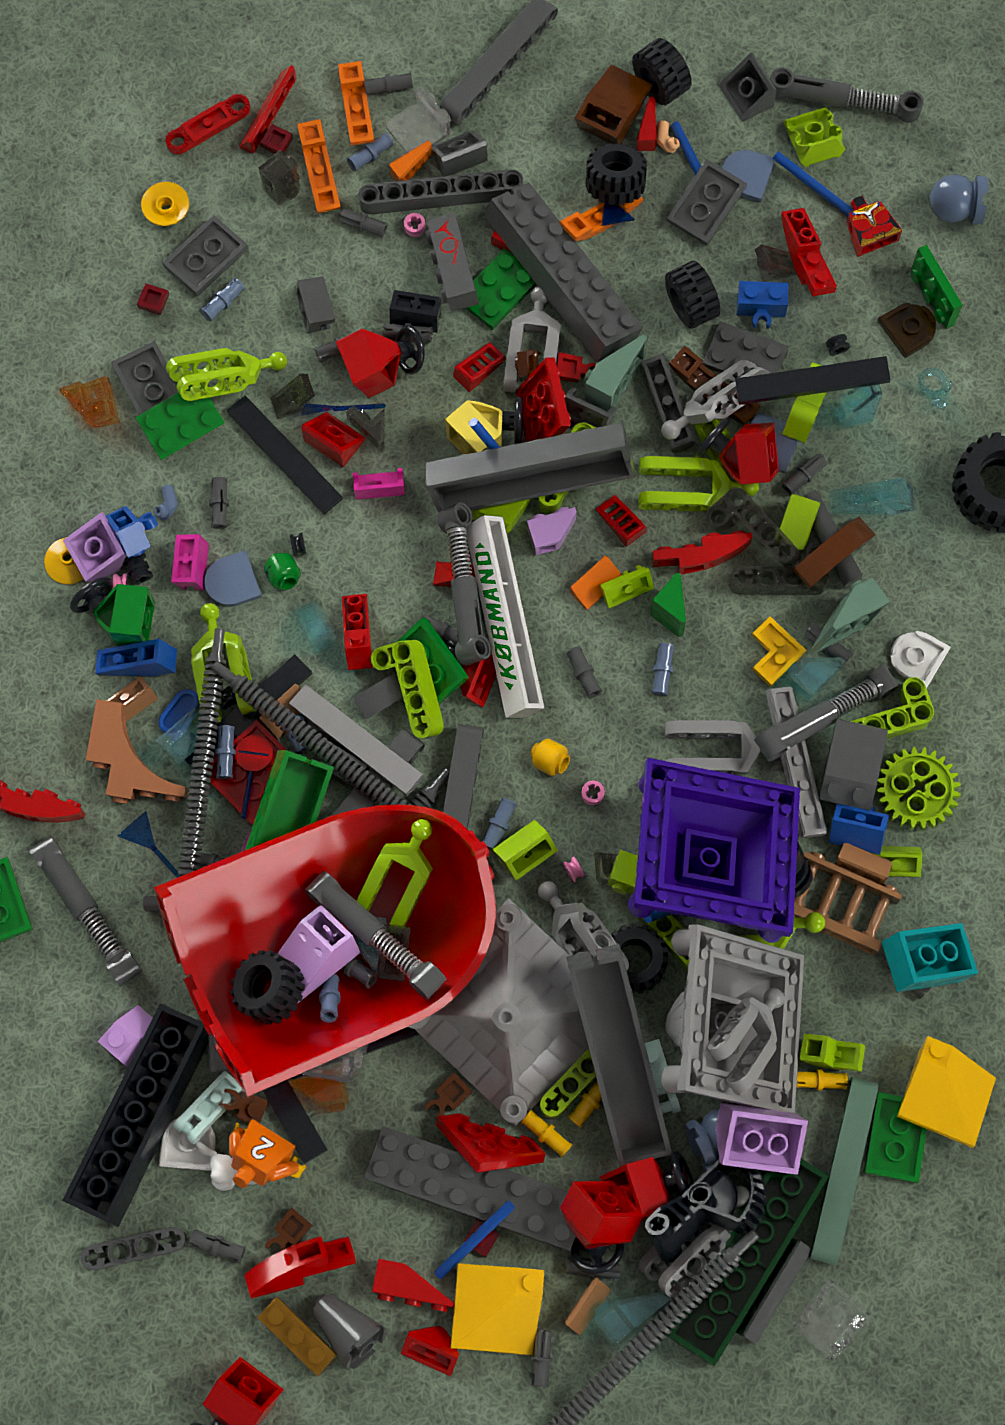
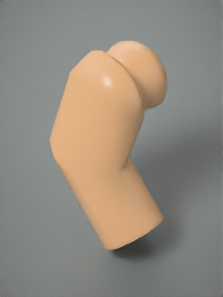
[656,121,680,153]

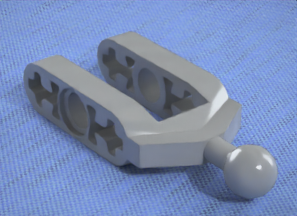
[503,286,561,393]
[661,360,770,440]
[665,720,781,775]
[538,881,629,970]
[707,988,785,1094]
[639,1186,750,1298]

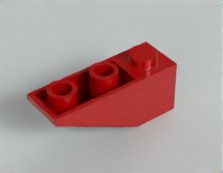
[342,594,373,670]
[372,1259,454,1312]

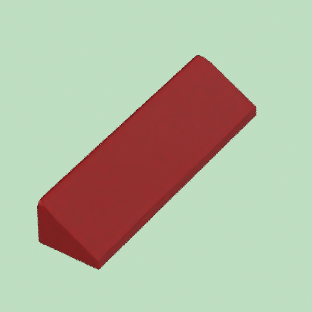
[238,65,297,154]

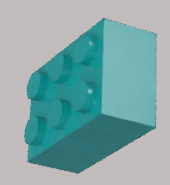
[882,923,978,992]

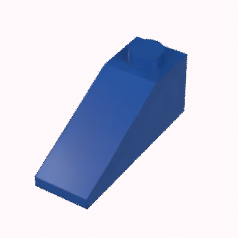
[95,639,177,676]

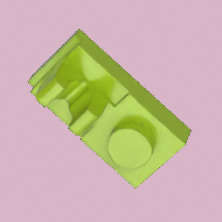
[600,565,654,608]

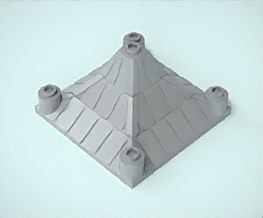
[408,898,589,1126]
[661,924,804,1113]

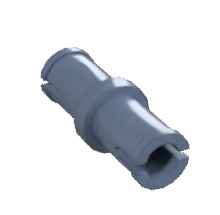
[347,132,394,171]
[200,278,245,322]
[652,643,674,696]
[215,725,236,779]
[483,797,517,850]
[319,974,341,1023]

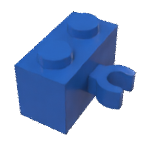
[737,281,788,329]
[106,506,158,558]
[829,803,889,855]

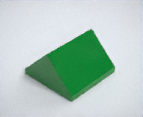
[650,573,686,637]

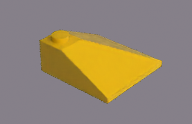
[897,1036,996,1148]
[450,1263,544,1355]

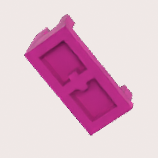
[353,468,405,500]
[171,534,209,591]

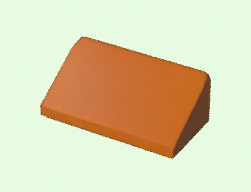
[570,555,622,610]

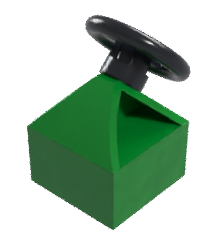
[70,577,155,646]

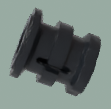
[123,552,153,585]

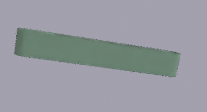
[809,1076,879,1266]

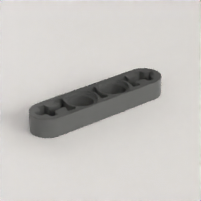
[81,1227,186,1271]

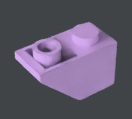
[527,507,576,556]

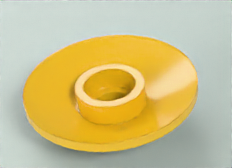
[141,182,189,226]
[44,537,84,584]

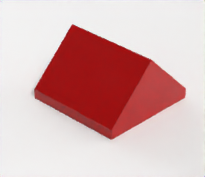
[301,412,366,468]

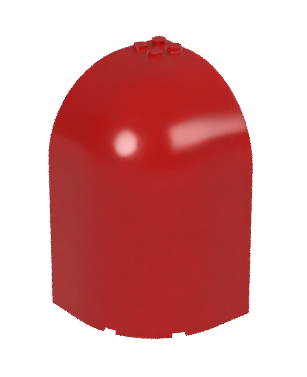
[153,805,496,1097]

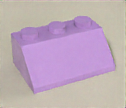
[715,1103,808,1175]

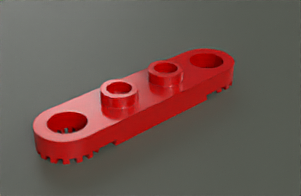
[165,93,251,155]

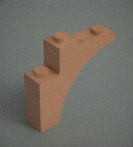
[86,699,189,804]

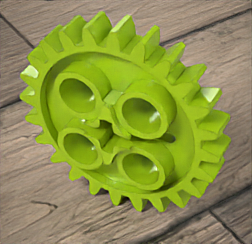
[875,747,961,831]

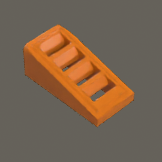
[389,141,432,182]

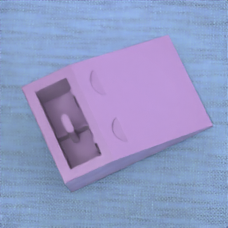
[277,905,360,1003]

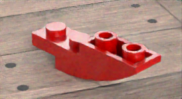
[781,208,837,296]
[652,530,752,574]
[0,780,86,823]
[244,1236,356,1299]

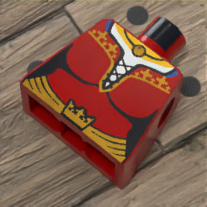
[847,196,902,257]

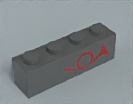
[425,212,479,312]

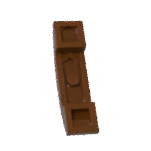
[669,345,761,425]
[793,517,876,588]

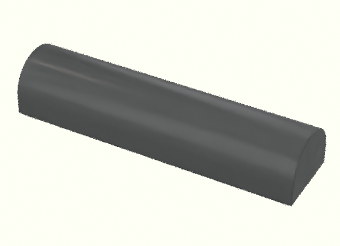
[641,353,696,452]
[803,490,862,588]
[735,1238,812,1345]

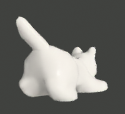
[196,1141,257,1191]

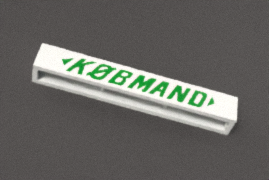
[466,515,544,718]

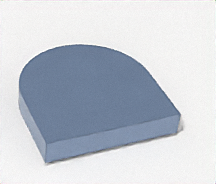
[722,150,775,202]
[205,550,262,607]

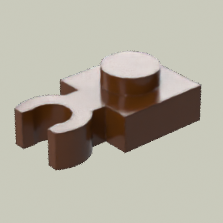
[515,349,541,377]
[425,1072,473,1121]
[219,1089,268,1123]
[265,1207,313,1252]

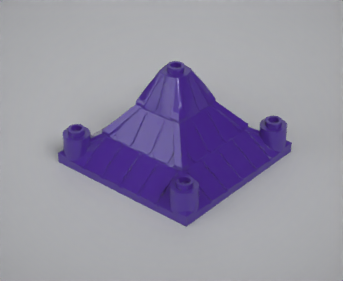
[628,758,800,943]

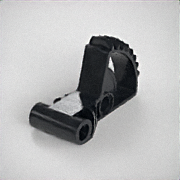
[645,1159,767,1263]

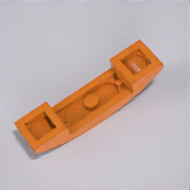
[338,61,374,145]
[297,119,341,214]
[559,197,644,241]

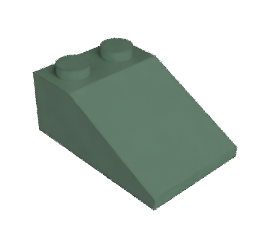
[583,335,647,412]
[811,578,890,654]

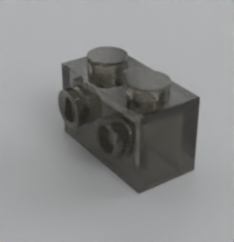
[258,150,301,206]

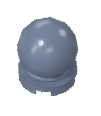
[929,174,988,225]
[683,1108,720,1172]

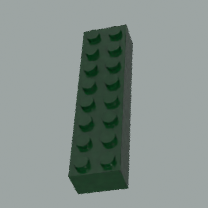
[667,1158,829,1368]

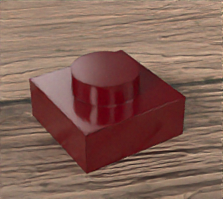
[260,124,293,157]
[137,283,169,315]
[463,1220,500,1257]

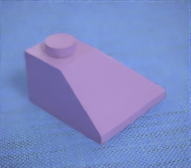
[98,1005,153,1067]

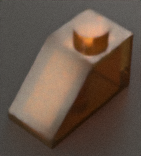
[290,1070,350,1113]

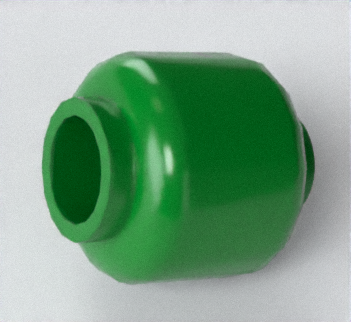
[264,553,301,590]

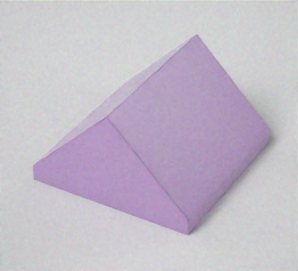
[63,512,126,582]

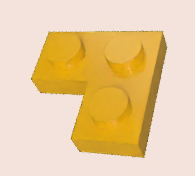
[752,617,807,687]

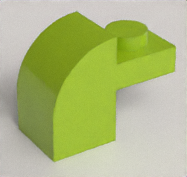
[800,1033,865,1072]

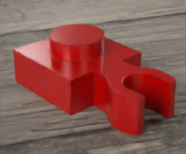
[556,352,597,383]

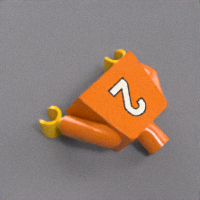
[229,1119,307,1188]

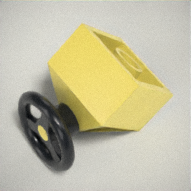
[445,396,523,454]

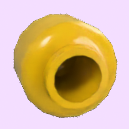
[530,738,570,776]

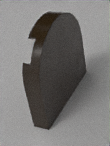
[877,303,936,358]

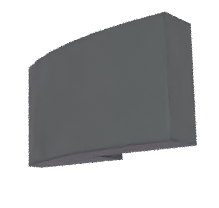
[353,672,403,719]

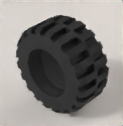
[952,432,1005,533]

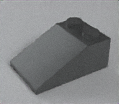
[819,718,888,810]

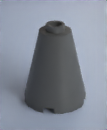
[312,1294,387,1370]

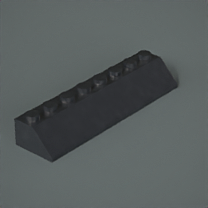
[62,1004,209,1227]

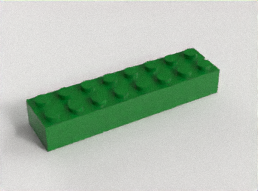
[245,750,334,850]

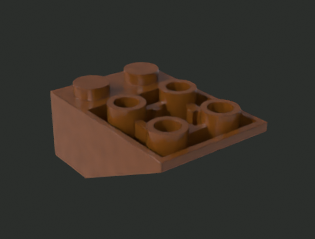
[575,64,653,145]

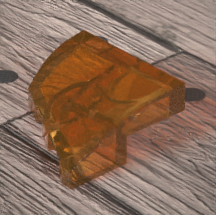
[59,376,120,428]

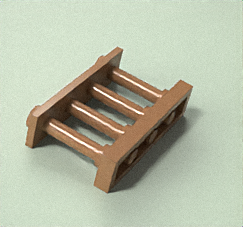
[794,852,902,956]

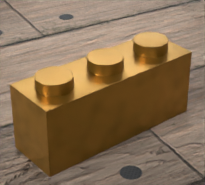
[257,1297,337,1376]

